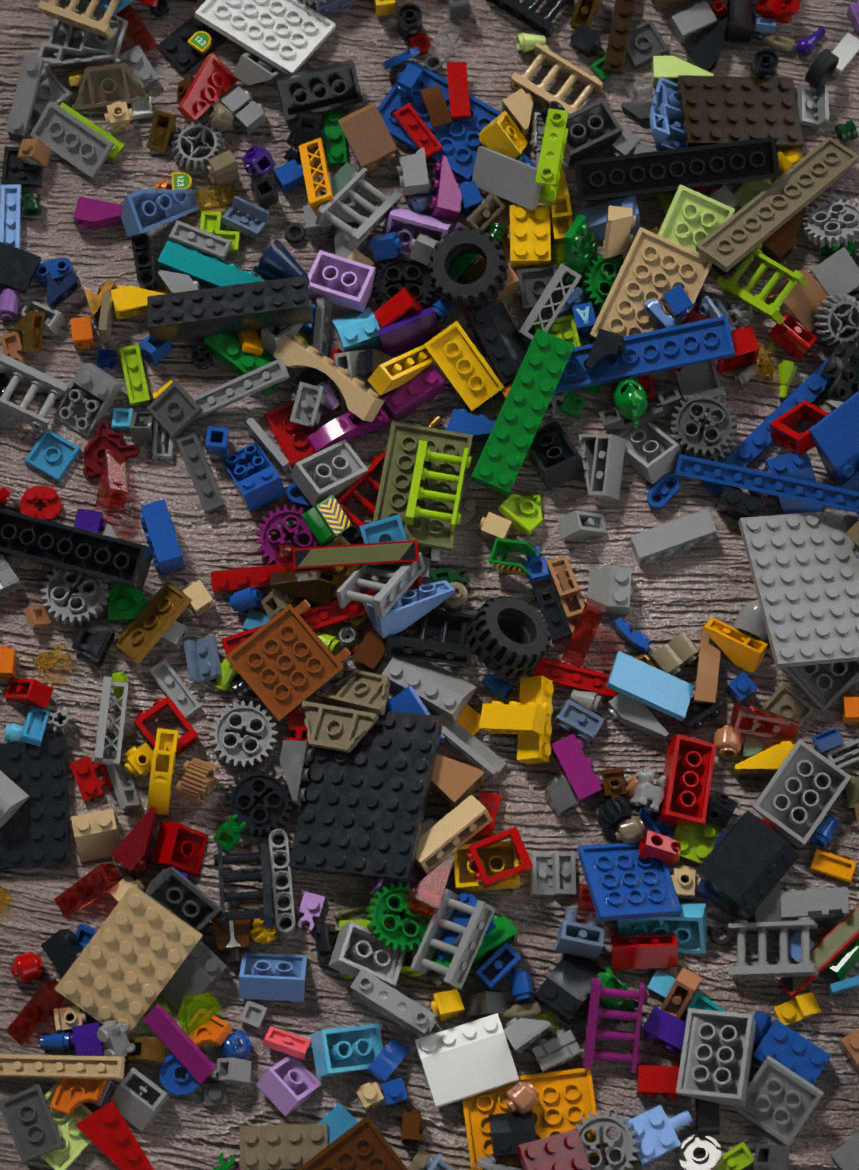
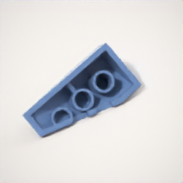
[121,189,203,236]
[363,580,456,638]

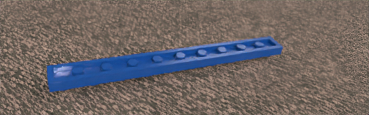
[701,358,834,498]
[675,454,859,513]

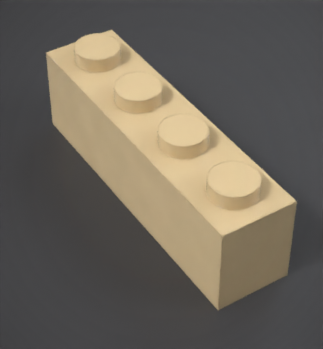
[415,794,493,875]

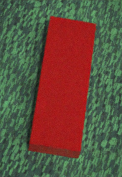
[446,62,471,120]
[393,103,443,161]

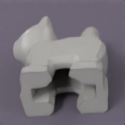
[630,768,667,813]

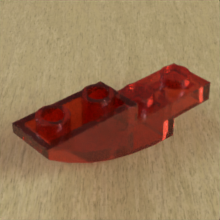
[116,4,158,54]

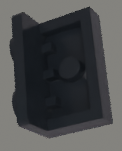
[677,697,723,732]

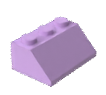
[385,206,452,258]
[308,250,376,313]

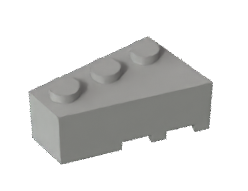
[578,434,626,500]
[780,887,849,922]

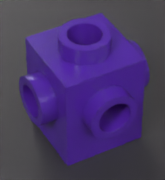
[241,146,276,178]

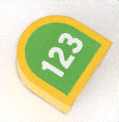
[187,31,211,55]
[171,172,192,190]

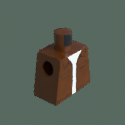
[211,915,252,964]

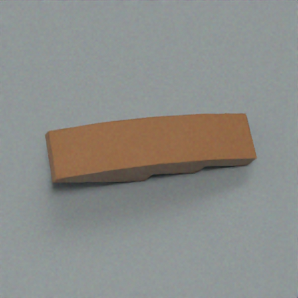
[546,555,594,642]
[694,626,721,705]

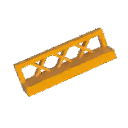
[299,138,333,216]

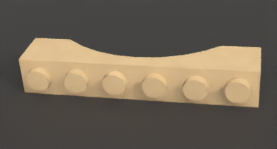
[273,335,384,422]

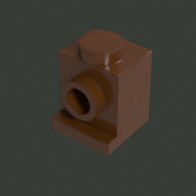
[601,768,626,800]
[401,1109,425,1143]

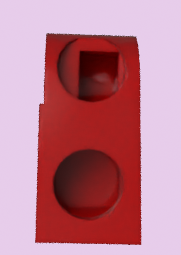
[638,830,681,864]

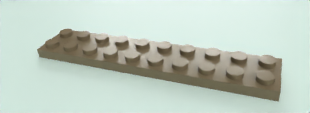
[696,136,859,272]

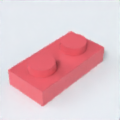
[262,1026,311,1060]

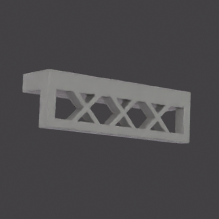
[518,263,582,341]
[94,676,129,766]
[438,714,507,780]

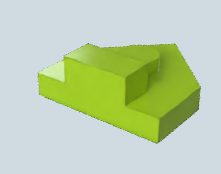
[498,494,543,536]

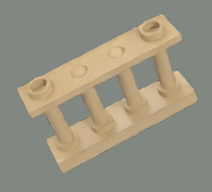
[38,0,130,40]
[510,43,603,115]

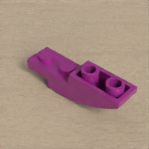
[307,407,391,453]

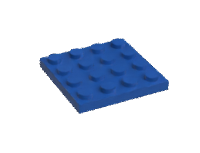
[577,842,682,921]

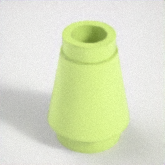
[516,33,546,52]

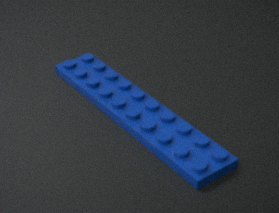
[554,315,735,394]

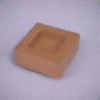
[24,605,51,628]

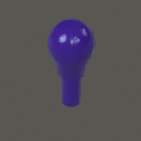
[796,27,826,56]

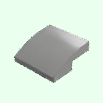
[529,851,576,896]

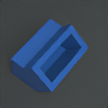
[812,728,844,755]

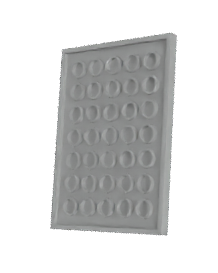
[738,510,859,668]

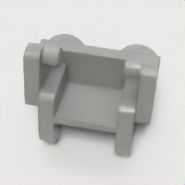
[97,1020,136,1057]

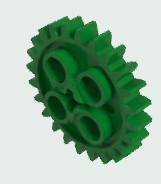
[582,254,625,312]
[365,882,434,953]

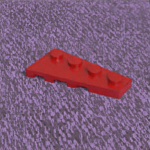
[177,53,238,123]
[75,1101,154,1170]

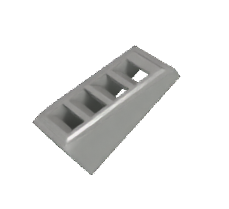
[19,299,66,335]

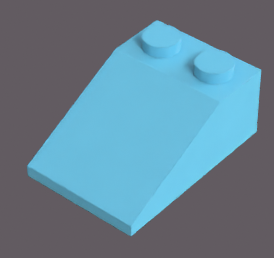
[310,1024,384,1078]

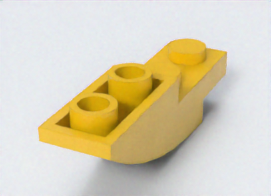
[548,167,572,242]
[147,728,179,815]

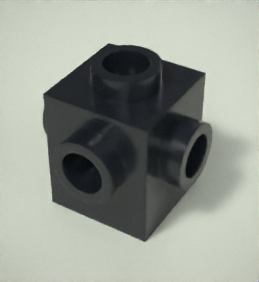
[706,791,738,828]

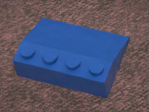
[809,391,859,484]

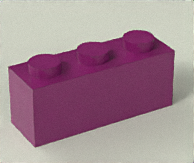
[383,366,445,422]
[551,733,603,805]

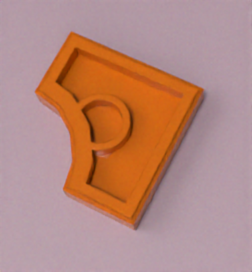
[184,1007,233,1048]
[49,1078,107,1116]

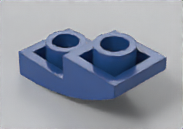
[612,617,651,654]
[367,1037,410,1083]

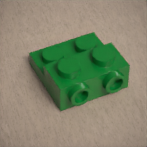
[564,215,598,273]

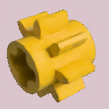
[250,919,277,945]

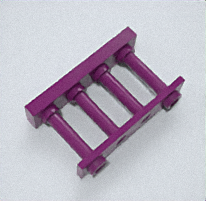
[583,977,648,1073]

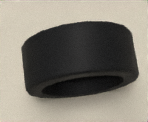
[805,50,839,89]

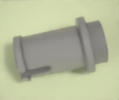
[734,362,761,386]

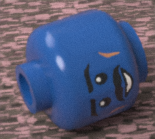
[219,1031,253,1059]

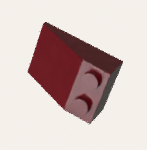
[111,806,159,880]

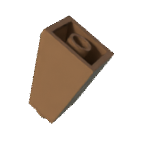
[338,102,400,171]
[765,269,828,333]
[430,754,484,810]

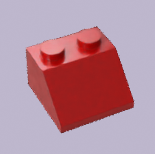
[373,288,425,328]
[717,327,760,375]
[151,822,208,876]

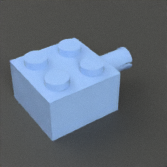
[625,1104,693,1167]

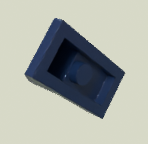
[46,273,81,309]

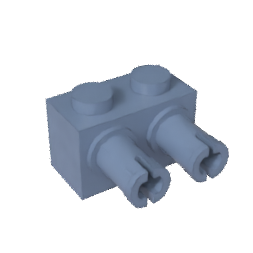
[555,908,605,960]

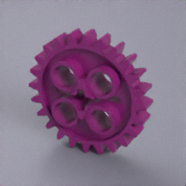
[255,505,320,565]

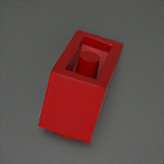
[3,678,53,708]

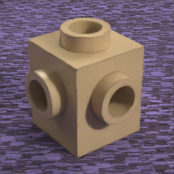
[104,102,134,134]
[670,866,699,900]

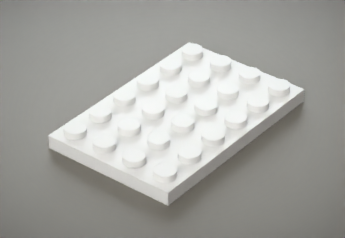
[194,0,336,75]

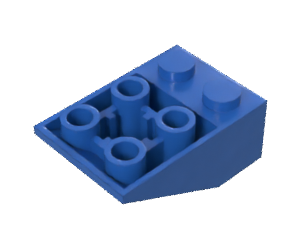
[221,441,286,512]

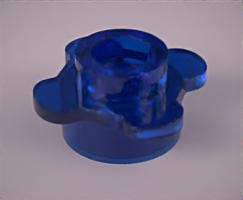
[96,349,118,369]

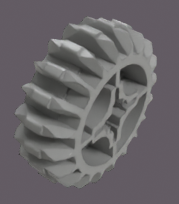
[171,120,225,173]
[814,293,859,348]

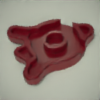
[83,422,140,479]

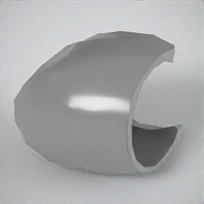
[734,599,767,641]

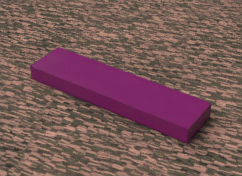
[143,1004,216,1084]

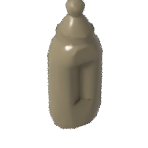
[758,33,795,53]
[500,1000,541,1020]

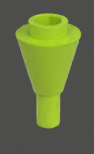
[778,360,798,399]
[112,672,129,711]

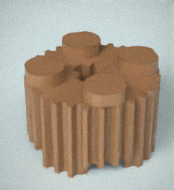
[175,758,219,806]

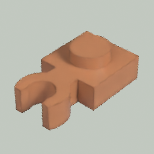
[0,330,26,364]

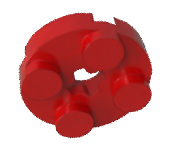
[20,486,62,522]

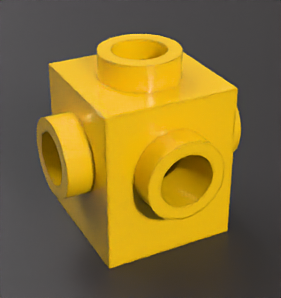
[122,743,153,777]

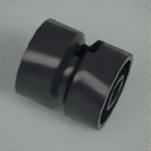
[397,3,422,39]
[751,48,779,77]

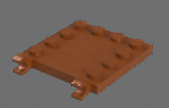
[225,599,351,722]

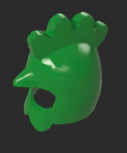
[614,377,647,429]
[589,967,638,1024]

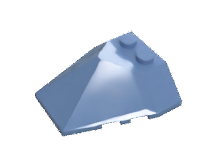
[649,77,687,151]

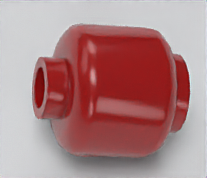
[10,952,44,983]

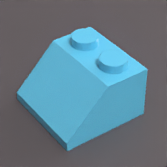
[331,307,380,352]

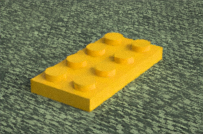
[423,321,504,411]

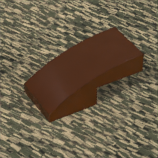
[420,85,452,128]

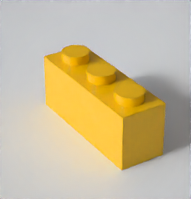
[479,701,547,735]

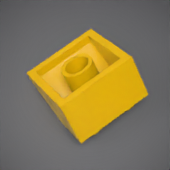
[478,111,529,159]

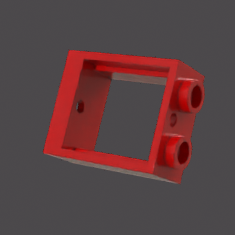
[769,400,830,456]
[134,696,200,757]
[466,826,533,889]

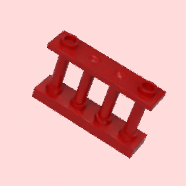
[335,451,386,544]

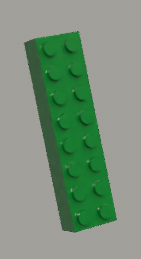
[471,329,575,497]

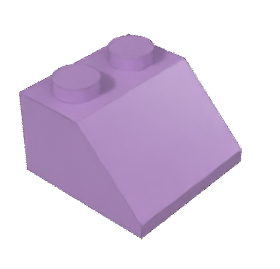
[256,1055,322,1117]

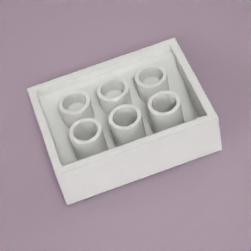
[414,1013,519,1108]

